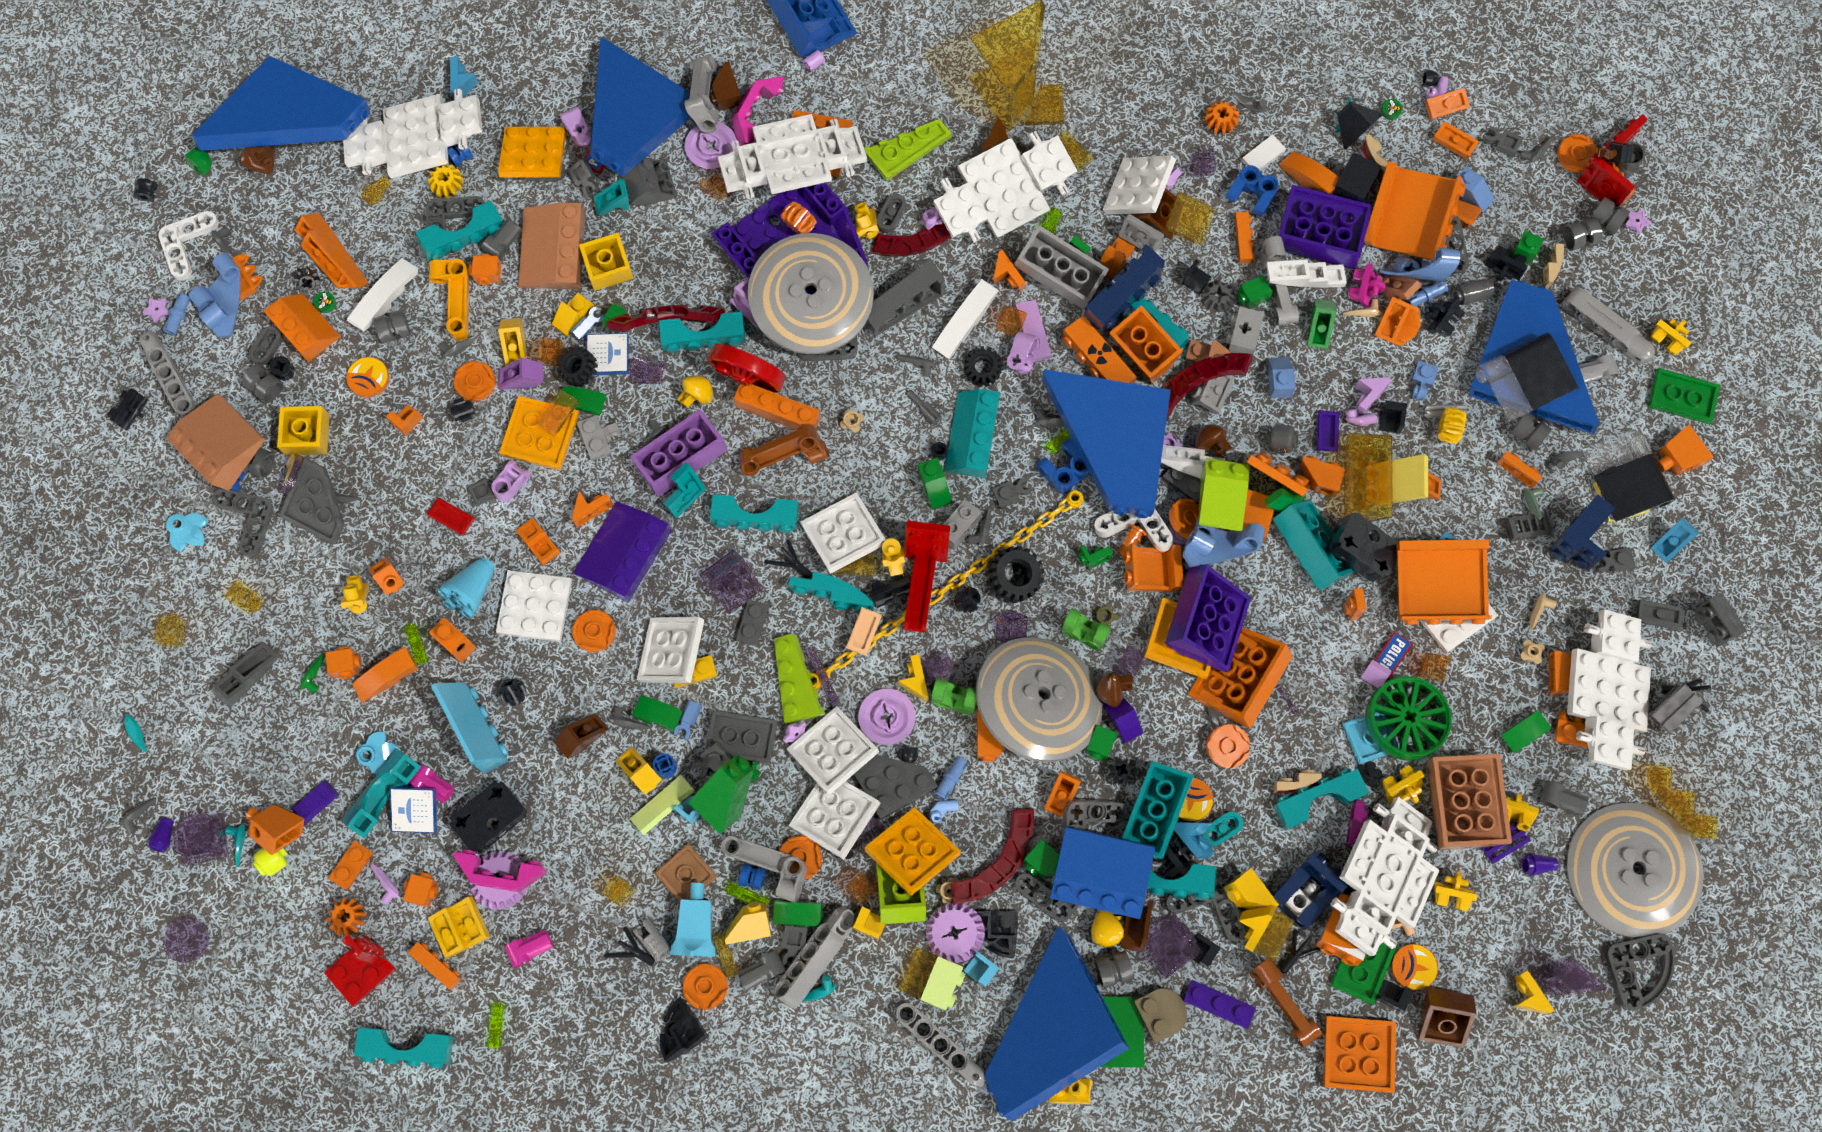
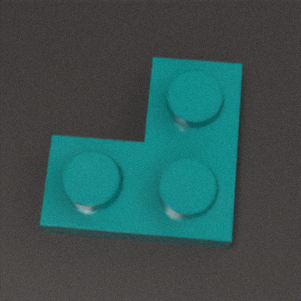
[663,462,706,519]

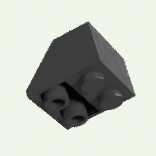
[624,158,677,206]
[1693,593,1747,648]

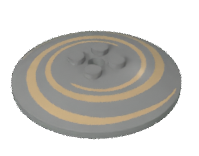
[748,233,874,354]
[976,637,1102,762]
[1566,803,1704,938]

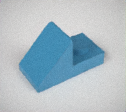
[450,56,478,100]
[1651,517,1699,563]
[1174,823,1215,859]

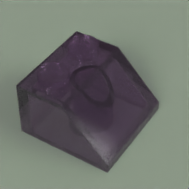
[699,549,763,614]
[1540,956,1607,996]

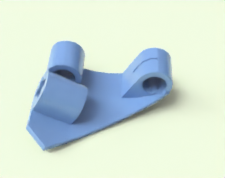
[1379,247,1460,282]
[189,253,241,337]
[1183,516,1265,567]

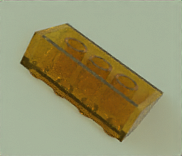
[1344,433,1392,522]

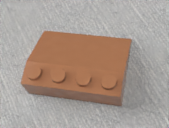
[518,202,586,290]
[166,393,265,491]
[1427,754,1512,851]

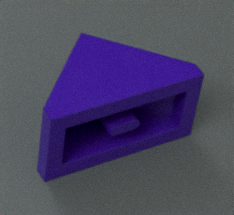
[1103,697,1143,744]

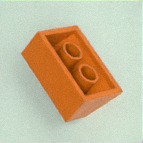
[263,293,341,362]
[1109,305,1183,384]

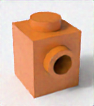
[469,254,502,285]
[368,556,405,595]
[325,646,362,679]
[403,872,439,908]

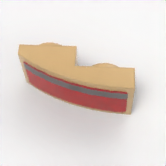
[1362,134,1388,180]
[1274,770,1322,794]

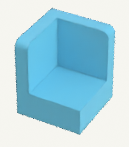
[673,795,701,825]
[964,951,999,988]

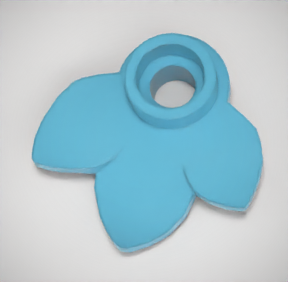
[166,513,209,552]
[356,732,401,775]

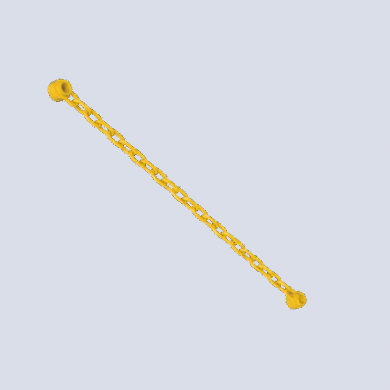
[811,490,1084,690]

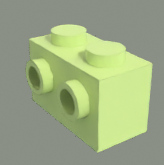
[920,957,966,1012]

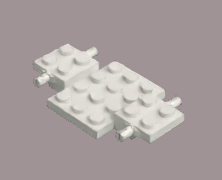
[343,89,482,178]
[718,114,867,199]
[933,131,1077,243]
[1567,609,1652,770]
[1331,797,1439,956]

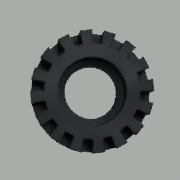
[556,346,598,387]
[964,346,1002,387]

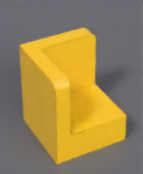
[853,907,885,940]

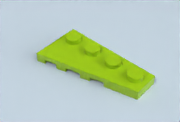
[864,119,952,181]
[774,634,826,724]

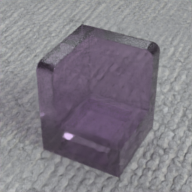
[1191,146,1216,177]
[629,357,665,384]
[996,610,1028,643]
[1115,646,1149,681]
[923,652,955,686]

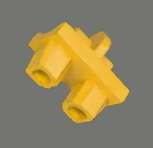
[855,202,879,239]
[1650,319,1692,356]
[882,538,905,576]
[341,575,369,614]
[1382,765,1424,804]
[1506,793,1539,832]
[1432,871,1478,911]
[1049,1079,1093,1105]

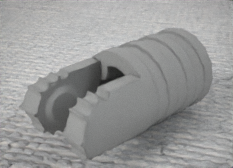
[633,917,671,962]

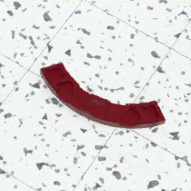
[872,222,951,257]
[607,305,725,332]
[1164,353,1253,422]
[951,809,1034,905]

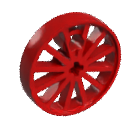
[706,343,786,393]

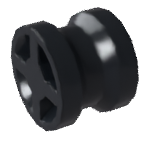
[133,178,158,202]
[270,356,295,381]

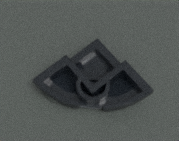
[975,910,1018,958]
[660,997,709,1062]

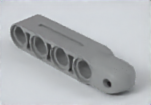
[1561,287,1655,363]
[140,331,198,418]
[774,907,855,1008]
[896,1003,987,1088]

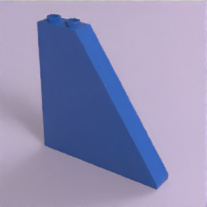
[590,37,691,177]
[192,56,370,151]
[1469,280,1599,435]
[1041,369,1171,519]
[984,927,1129,1121]

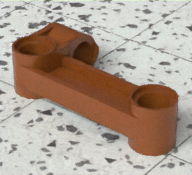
[739,424,830,476]
[1250,957,1322,1048]

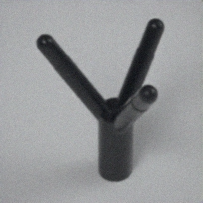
[764,539,812,579]
[1662,679,1711,712]
[604,927,655,966]
[1279,930,1321,974]

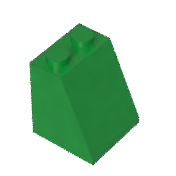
[688,754,754,834]

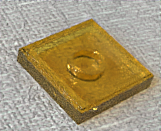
[1165,191,1215,246]

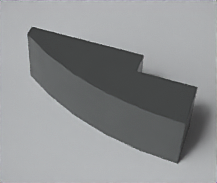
[212,642,279,708]

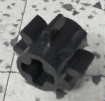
[293,265,320,293]
[450,397,476,425]
[954,586,981,613]
[499,678,527,706]
[1107,758,1134,786]

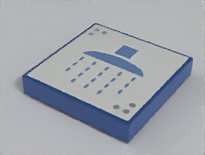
[586,333,629,375]
[390,786,437,833]

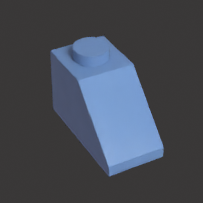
[1455,166,1495,214]
[1267,357,1296,398]

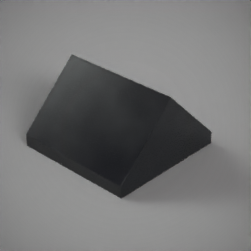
[1335,153,1382,203]

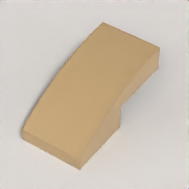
[1543,244,1564,290]

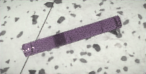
[805,646,841,708]

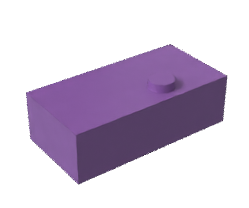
[630,409,728,497]

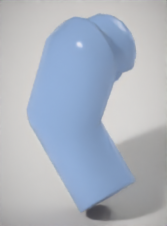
[929,800,958,823]

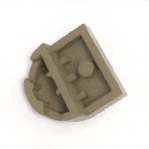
[1133,989,1187,1044]

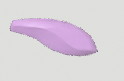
[371,864,399,905]

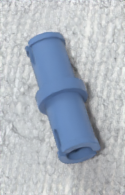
[1405,280,1449,306]
[163,293,191,336]
[933,756,969,801]

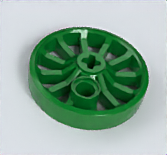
[1365,676,1452,761]

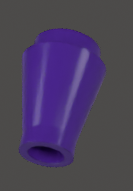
[147,818,174,853]
[1521,854,1558,876]

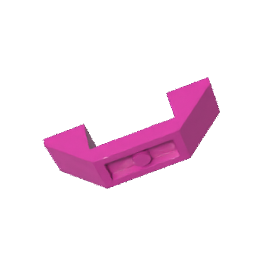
[731,76,785,146]
[454,849,547,893]

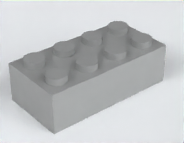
[1014,225,1109,310]

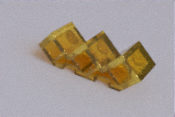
[1646,763,1718,839]

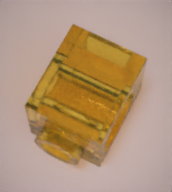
[224,580,264,616]
[155,614,187,648]
[602,875,637,909]

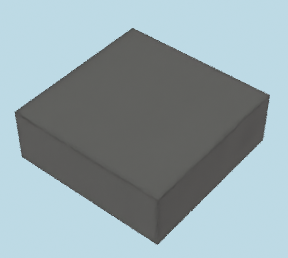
[467,478,496,507]

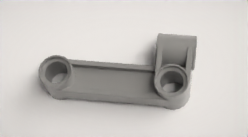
[685,54,719,134]
[1259,236,1299,326]
[721,836,808,903]

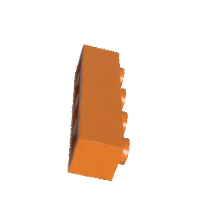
[1234,211,1255,264]
[408,942,461,990]

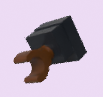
[1598,141,1634,164]

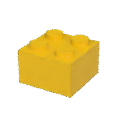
[579,232,634,291]
[277,406,330,455]

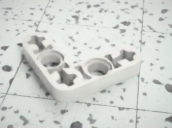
[159,211,219,281]
[1094,509,1173,552]

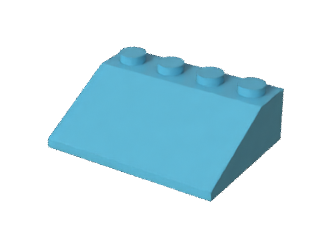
[431,682,509,774]

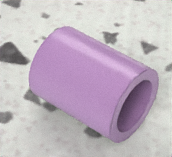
[803,50,825,72]

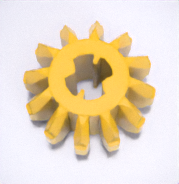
[428,164,464,198]
[1437,407,1467,444]

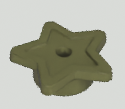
[1093,603,1119,626]

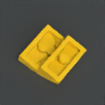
[428,896,490,959]

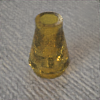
[361,176,391,206]

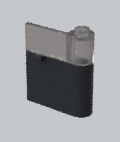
[1475,333,1579,422]
[1582,429,1676,522]

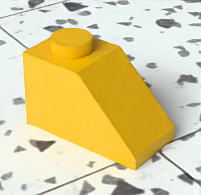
[498,318,526,366]
[615,746,662,795]
[1223,868,1279,909]
[725,901,771,944]

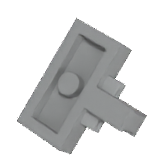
[577,415,621,461]

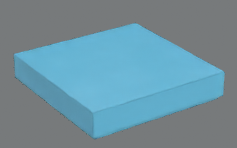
[1342,712,1399,765]

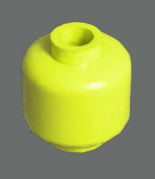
[252,848,288,876]

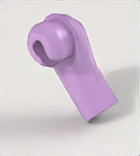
[1426,76,1449,99]
[1345,409,1377,426]

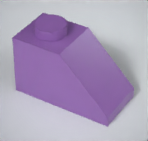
[498,357,544,390]

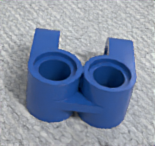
[1226,165,1279,218]
[1036,438,1089,493]

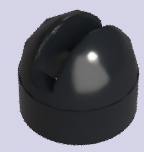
[1423,70,1439,87]
[931,442,948,461]
[900,747,918,763]

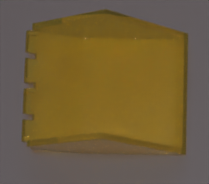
[969,0,1045,131]

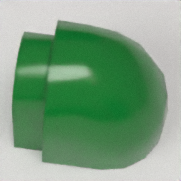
[185,147,212,177]
[602,302,627,333]

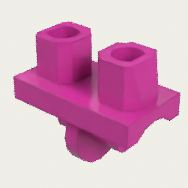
[1349,264,1386,307]

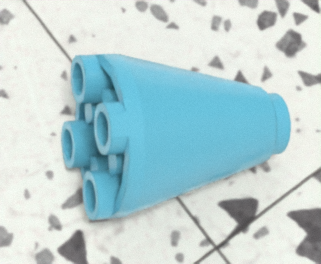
[438,557,495,619]

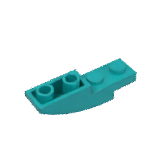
[789,572,874,613]

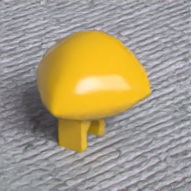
[677,375,713,408]
[1091,910,1124,947]

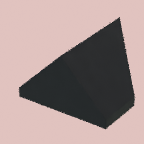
[1337,101,1382,150]

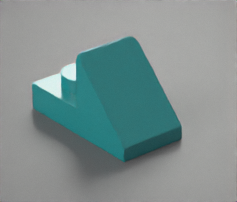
[593,178,629,216]

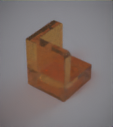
[700,174,728,202]
[996,305,1027,337]
[537,337,565,367]
[1418,652,1452,682]
[845,871,878,906]

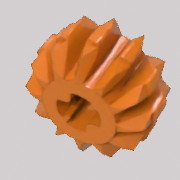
[1204,99,1239,135]
[780,202,817,234]
[326,898,366,936]

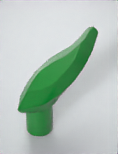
[300,653,325,694]

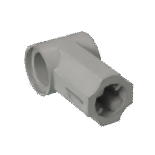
[1579,354,1620,383]

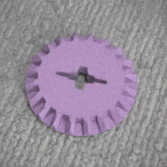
[685,122,737,171]
[858,689,916,746]
[470,850,527,910]
[926,903,985,963]

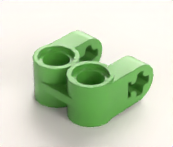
[1062,608,1112,651]
[931,678,977,715]

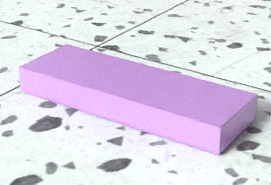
[1015,299,1052,362]

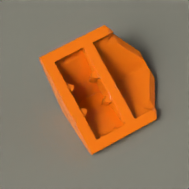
[1374,297,1421,346]

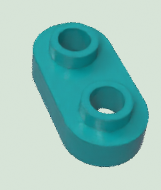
[1201,812,1243,847]

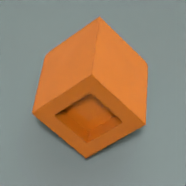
[386,405,423,436]

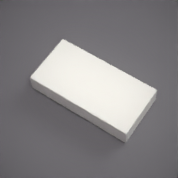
[1242,134,1286,171]

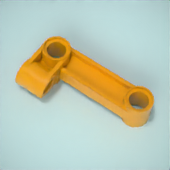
[429,259,470,341]

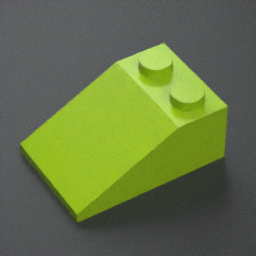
[1198,458,1249,531]
[876,862,926,924]

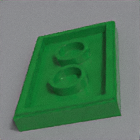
[1648,368,1720,425]
[1330,942,1398,1006]
[1099,997,1145,1068]

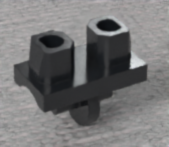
[1485,246,1528,282]
[1427,297,1465,337]
[108,388,148,431]
[872,574,910,609]
[1156,840,1192,880]

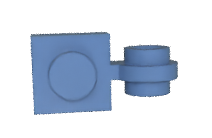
[1412,361,1439,401]

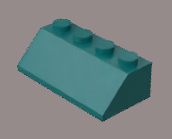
[944,389,1000,479]
[1273,500,1356,591]
[1122,761,1194,860]

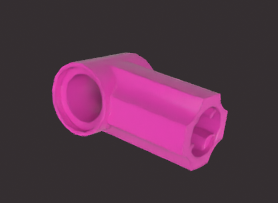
[409,763,455,803]
[504,930,554,968]

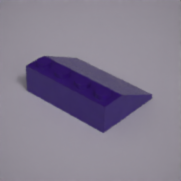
[1278,185,1373,269]
[573,502,672,603]
[1165,564,1251,673]

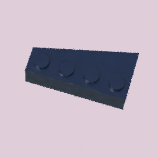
[1084,244,1165,332]

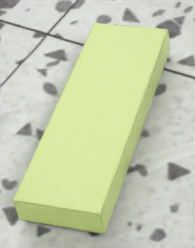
[630,775,695,835]

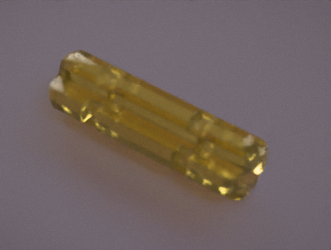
[713,934,738,978]

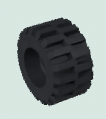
[985,546,1044,604]

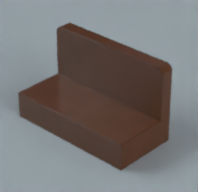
[1120,900,1153,953]

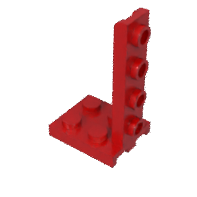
[1577,114,1647,207]
[904,520,951,633]
[324,934,396,1007]

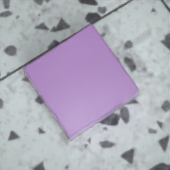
[1361,659,1391,688]

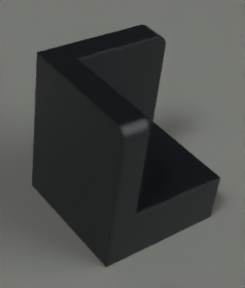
[1182,259,1211,295]
[1379,400,1407,434]
[1184,932,1221,969]
[1376,980,1414,1013]

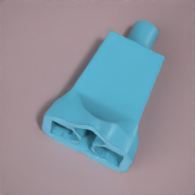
[670,883,716,957]

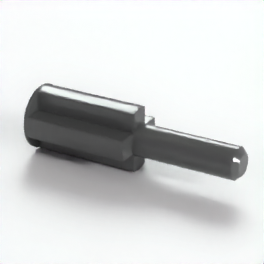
[907,390,942,425]

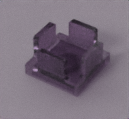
[173,813,230,867]
[1144,915,1203,979]

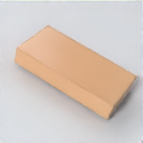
[846,607,882,656]

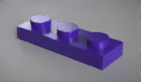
[1183,980,1256,1029]

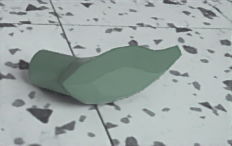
[1524,487,1544,520]

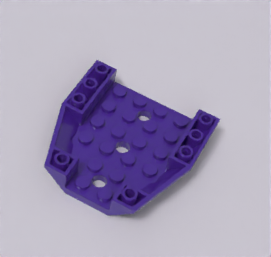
[711,182,868,295]

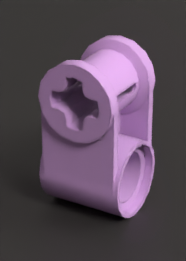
[560,107,592,147]
[1007,332,1041,375]
[492,460,531,502]

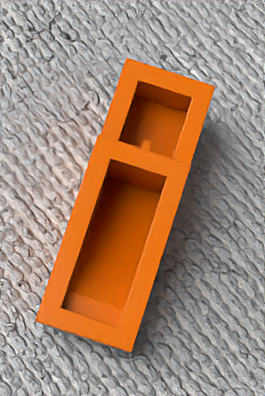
[1279,152,1339,195]
[352,647,419,703]

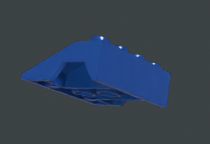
[767,0,857,58]
[1050,826,1155,919]

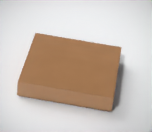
[655,843,718,902]

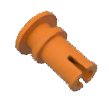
[1117,524,1147,555]

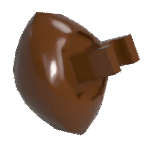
[239,145,275,174]
[1195,424,1231,457]
[1096,670,1134,707]

